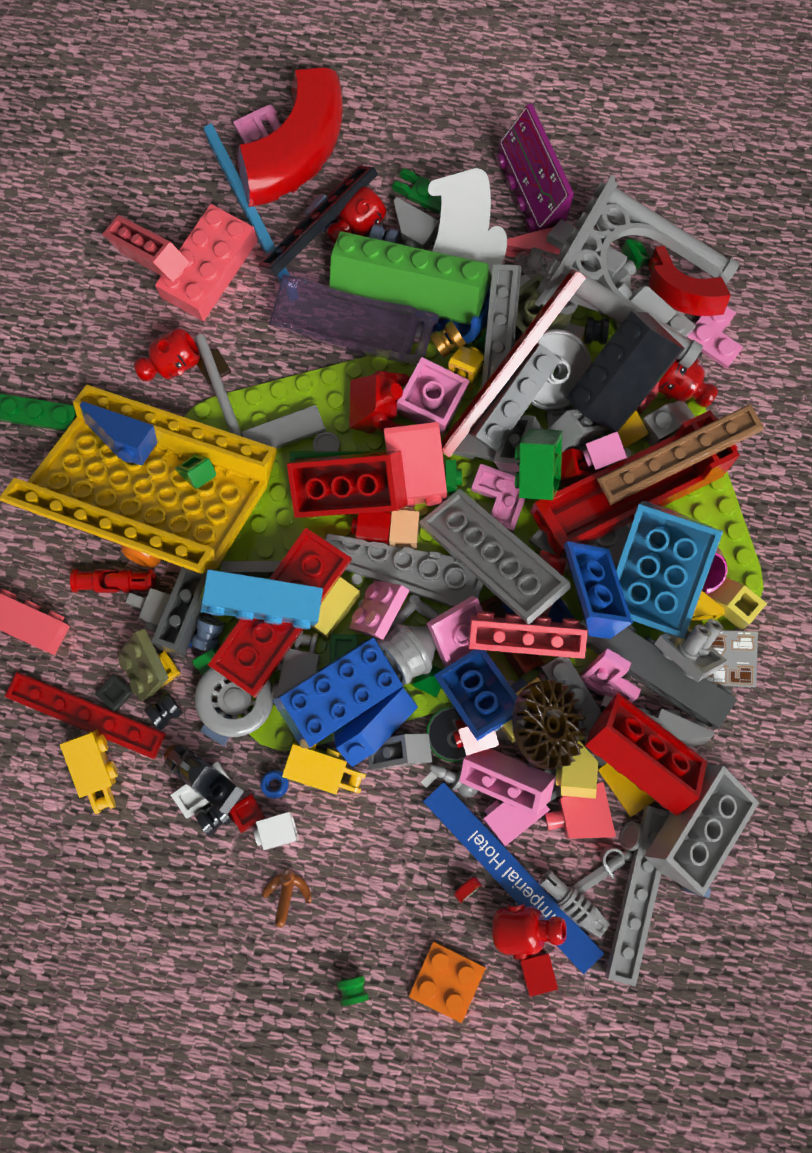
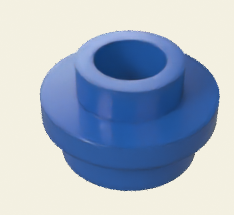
[260,770,289,799]

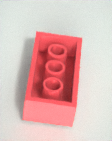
[155,204,258,322]

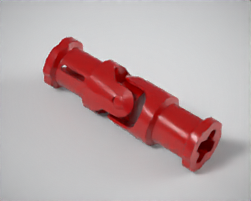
[70,569,156,593]

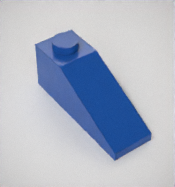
[80,401,158,466]
[333,686,418,767]

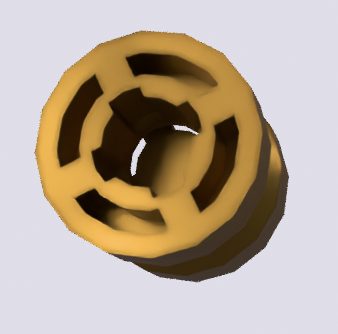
[429,321,466,358]

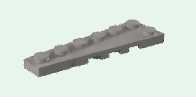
[325,534,483,608]

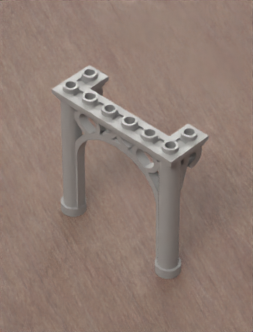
[535,175,740,369]

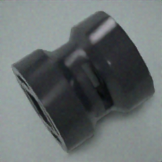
[144,691,183,730]
[194,804,234,837]

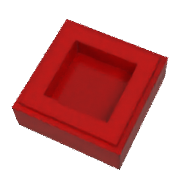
[229,794,266,833]

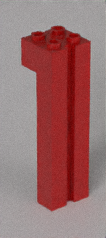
[530,410,740,557]

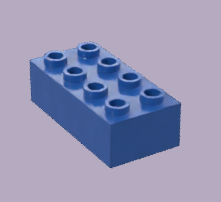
[272,637,403,748]

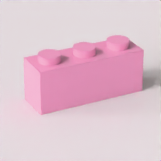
[460,748,556,816]

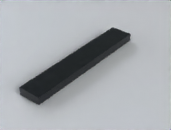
[258,166,378,276]

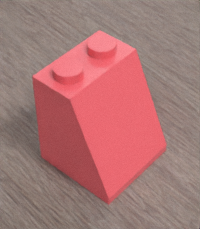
[384,422,447,508]

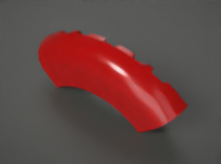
[237,68,343,207]

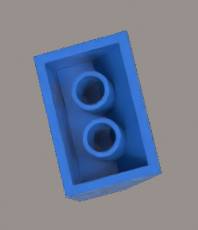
[564,541,633,639]

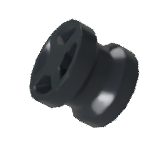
[584,317,609,345]

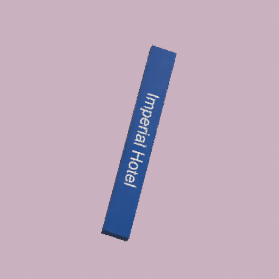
[423,782,604,974]

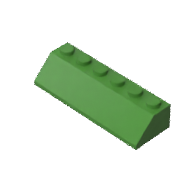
[329,231,492,325]

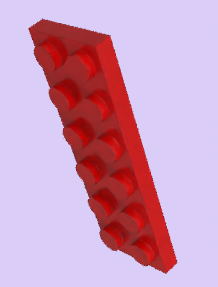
[208,527,352,698]

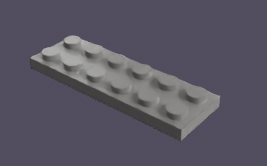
[419,488,571,625]

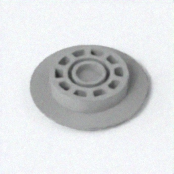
[195,668,273,737]

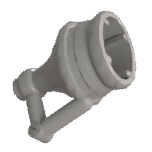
[376,595,440,685]

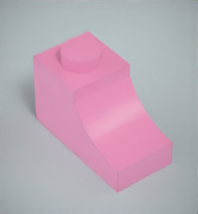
[583,432,627,470]
[483,800,550,846]

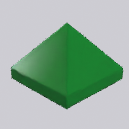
[412,665,442,698]

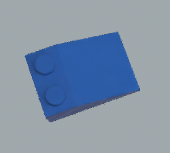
[434,649,518,741]

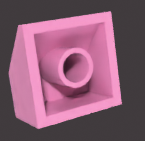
[397,357,470,436]

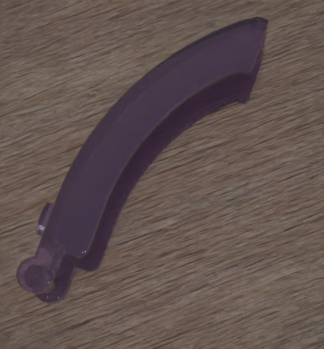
[268,275,439,366]

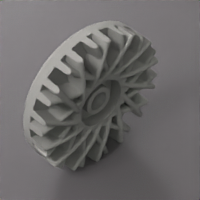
[530,329,592,411]

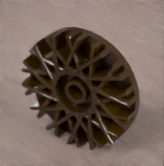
[512,680,586,769]

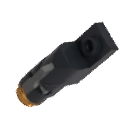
[164,744,244,815]

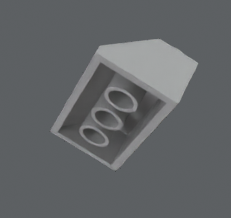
[644,765,759,896]

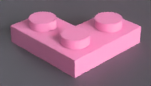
[687,307,743,369]
[471,464,526,533]
[579,648,641,703]

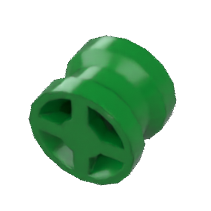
[336,975,369,1006]

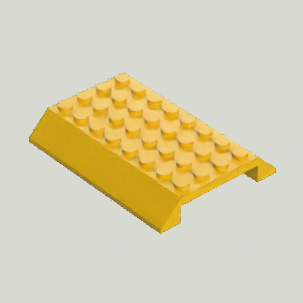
[0,385,277,574]

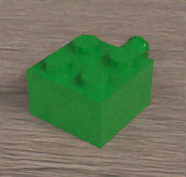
[515,429,563,500]

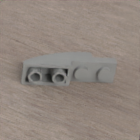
[598,695,714,747]

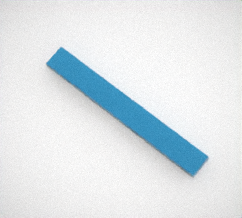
[204,123,299,302]

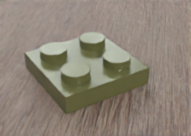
[117,629,169,702]

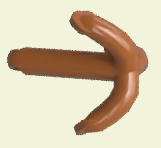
[262,869,312,928]

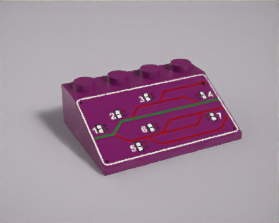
[495,103,574,233]

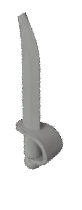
[554,846,633,902]

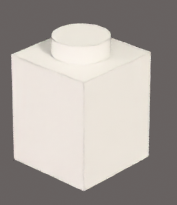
[254,812,299,850]

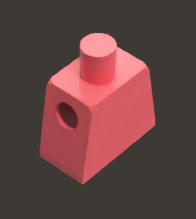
[544,782,616,839]

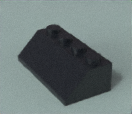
[566,311,685,433]

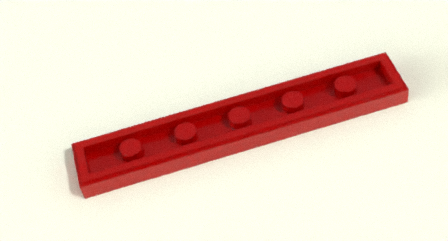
[4,672,166,759]

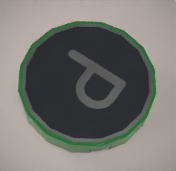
[427,706,467,762]

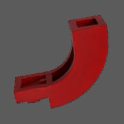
[648,246,731,316]

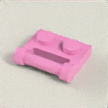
[233,105,281,144]

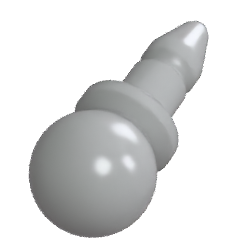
[430,765,478,797]

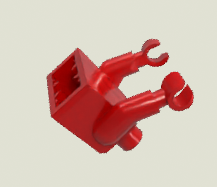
[349,371,412,435]

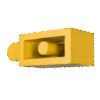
[60,729,118,814]
[282,741,366,794]

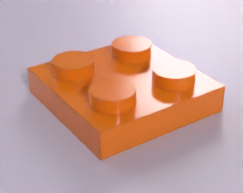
[409,941,486,1023]

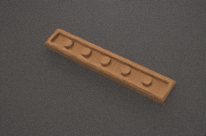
[597,404,764,505]

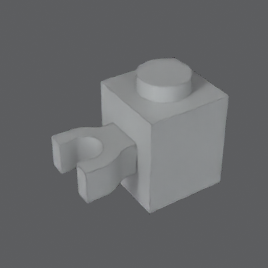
[126,588,170,632]

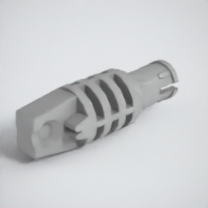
[538,870,610,938]

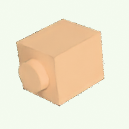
[389,507,420,550]

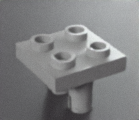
[654,619,728,682]

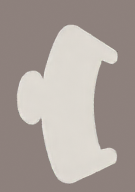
[428,168,507,319]

